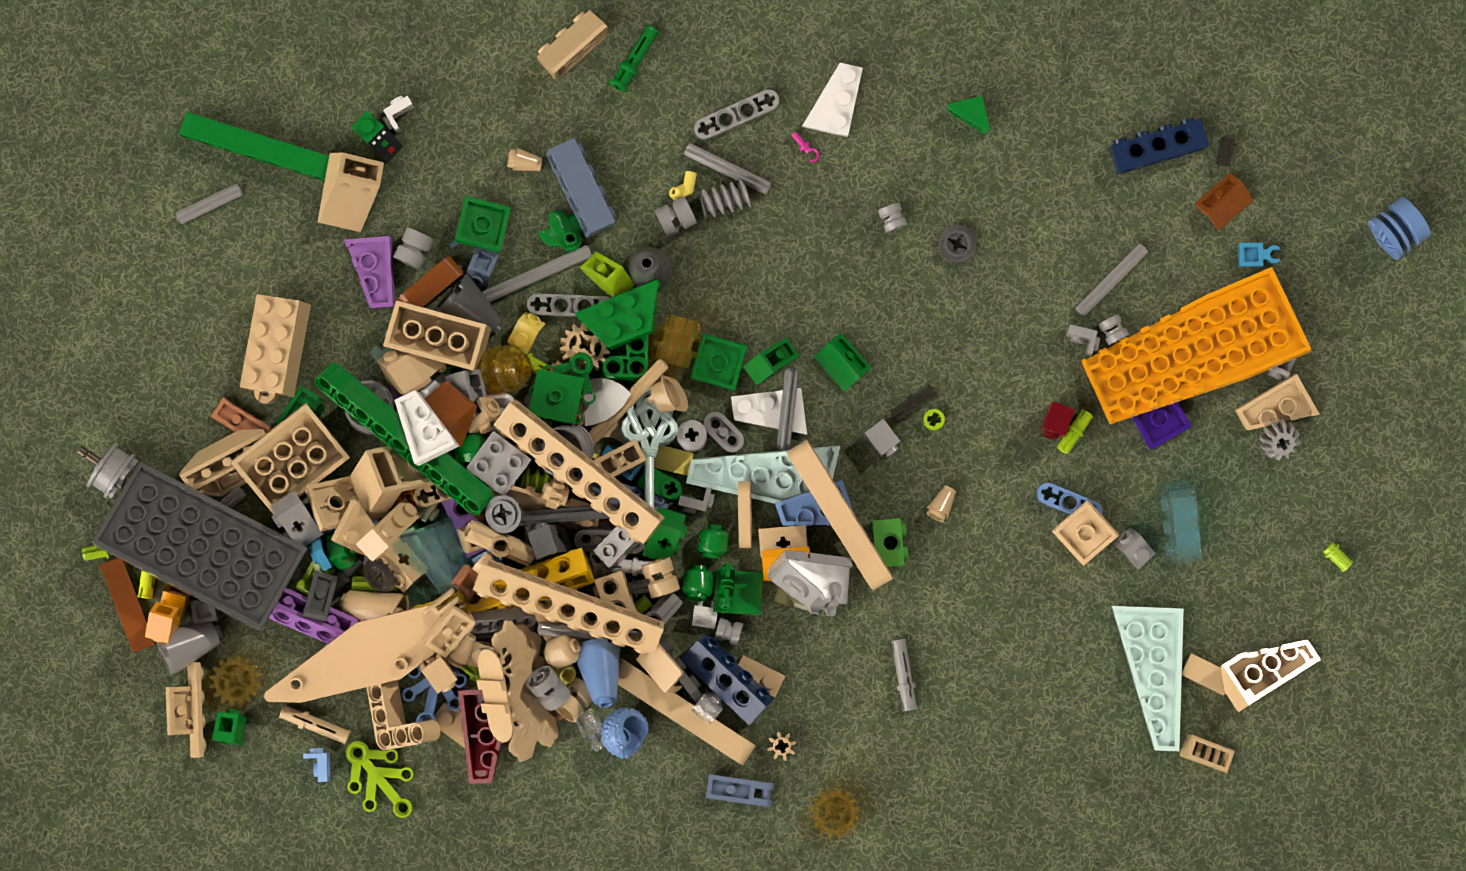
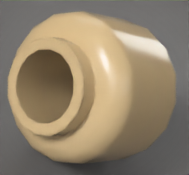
[544,635,581,669]

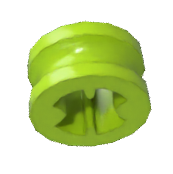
[923,409,945,430]

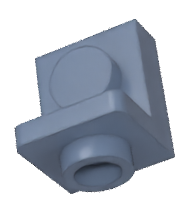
[467,248,499,288]

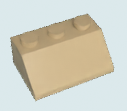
[537,10,609,81]

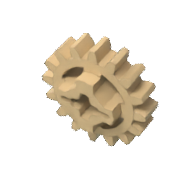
[560,322,610,371]

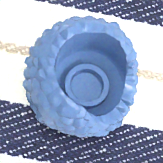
[600,708,649,759]

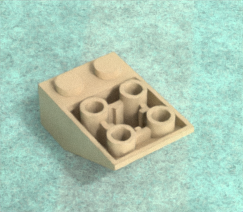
[318,152,384,232]

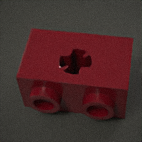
[1039,401,1075,441]

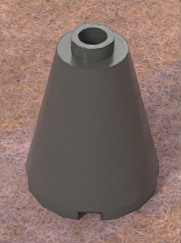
[625,246,672,290]
[436,274,503,336]

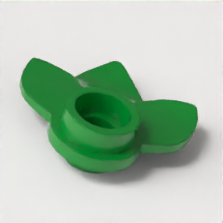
[538,210,583,252]

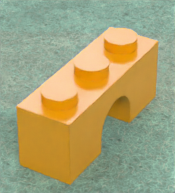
[145,584,191,643]

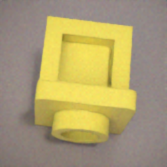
[507,312,545,353]

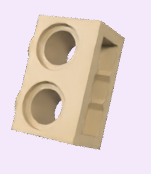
[593,571,637,627]

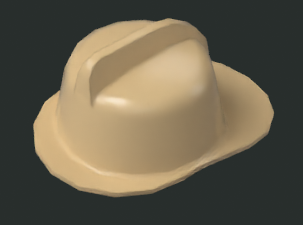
[647,375,688,413]

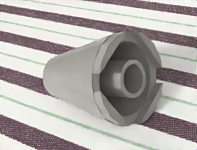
[156,622,223,675]

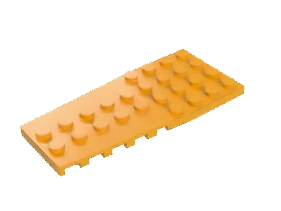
[1082,267,1311,424]

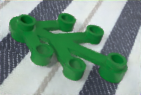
[529,353,596,428]

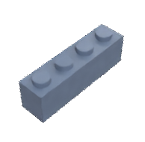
[546,138,616,238]

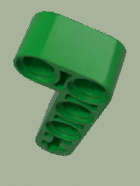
[602,287,648,382]

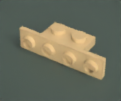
[166,662,206,758]

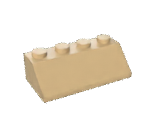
[383,301,492,371]

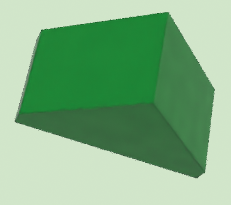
[946,96,990,135]

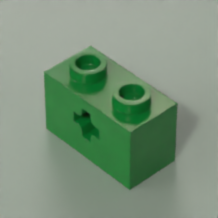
[642,507,688,560]

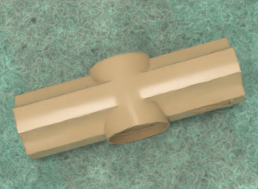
[463,520,535,566]

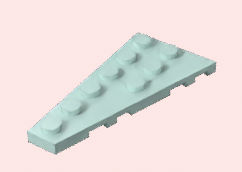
[686,445,840,504]
[1112,606,1184,751]

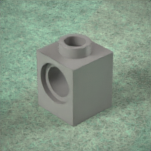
[864,419,900,457]

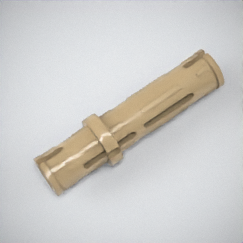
[279,704,351,745]

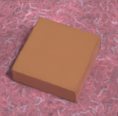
[451,564,478,598]

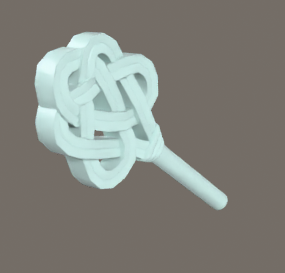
[621,388,678,509]

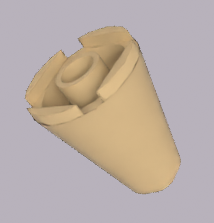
[340,590,409,622]

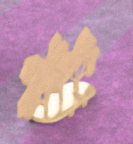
[477,620,559,762]

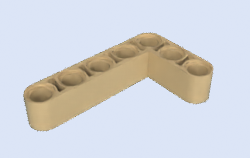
[366,680,440,750]

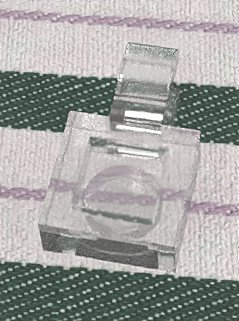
[576,707,604,752]

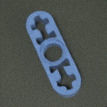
[1037,483,1103,514]

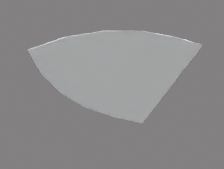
[584,378,631,426]

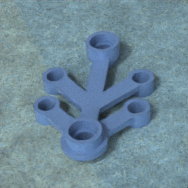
[402,665,468,722]

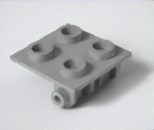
[466,431,532,495]

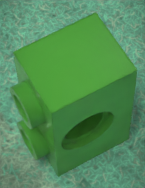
[871,518,909,567]

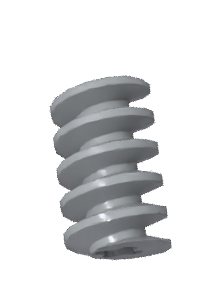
[700,180,751,219]
[677,420,707,452]

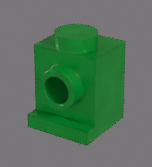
[326,534,358,571]
[212,709,247,746]

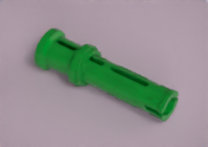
[608,25,659,93]

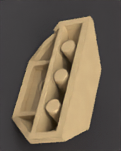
[179,429,266,496]

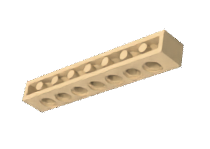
[494,400,665,544]
[473,558,664,655]

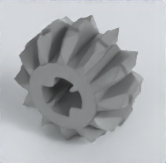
[1259,419,1301,461]

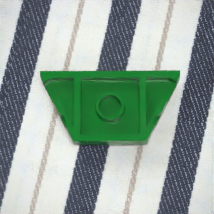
[575,279,661,350]

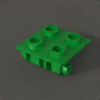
[713,563,763,615]

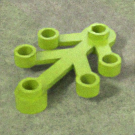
[346,741,414,818]

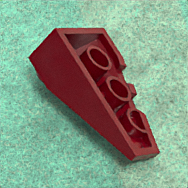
[458,684,501,784]

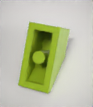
[580,252,635,297]

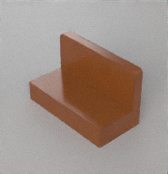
[1195,173,1253,230]

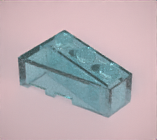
[1160,480,1202,564]
[399,517,469,595]

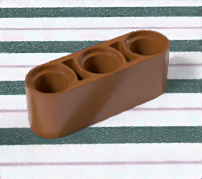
[398,256,465,308]

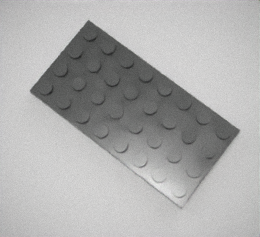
[92,462,308,632]

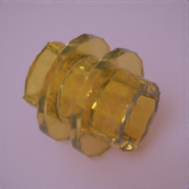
[653,315,703,369]
[475,345,532,392]

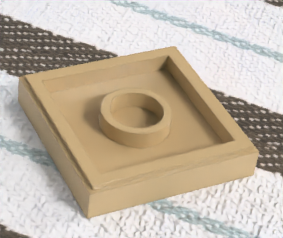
[1052,499,1119,566]

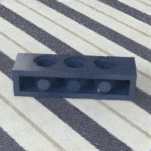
[1109,117,1209,175]
[681,634,774,725]

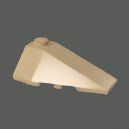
[377,350,447,396]
[1220,640,1321,712]

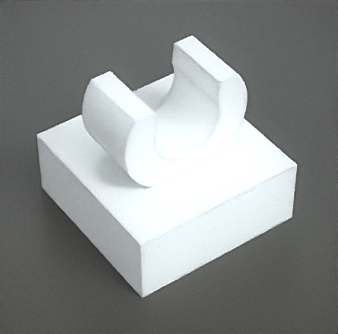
[692,601,718,629]

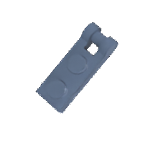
[706,774,775,807]

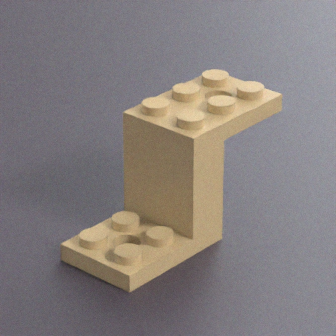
[304,446,434,532]

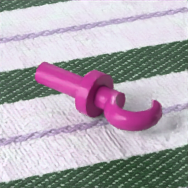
[791,131,819,162]

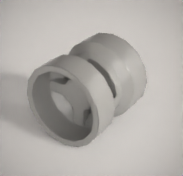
[878,203,908,233]
[1098,314,1129,346]
[714,617,743,646]

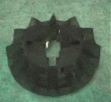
[363,558,397,593]

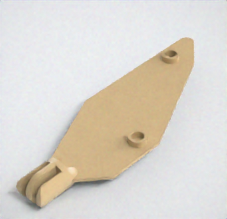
[264,588,467,703]

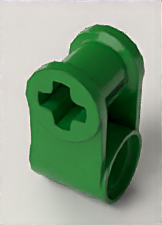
[636,466,683,501]

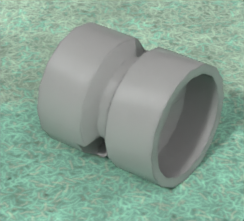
[654,196,697,238]
[393,227,435,270]
[526,665,570,711]

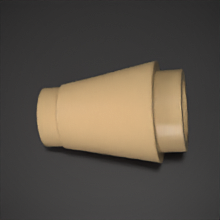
[507,148,542,172]
[927,485,956,522]
[445,633,476,668]

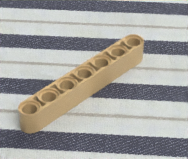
[787,439,894,591]
[618,657,756,765]

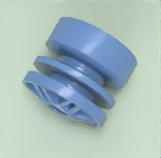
[1368,197,1431,260]

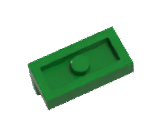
[814,333,872,391]

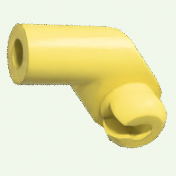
[669,171,697,200]

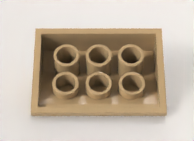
[231,403,350,515]

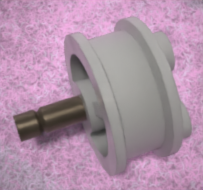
[77,442,138,499]

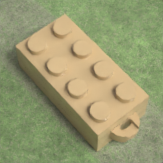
[240,294,311,404]

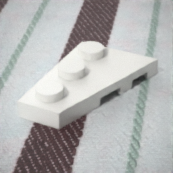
[802,63,863,137]
[731,388,807,435]
[394,390,459,466]

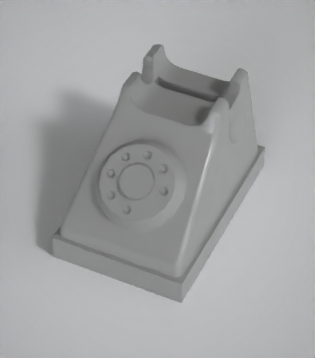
[768,550,852,616]

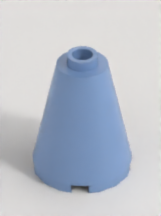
[576,638,621,708]

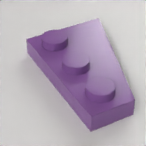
[344,236,395,309]

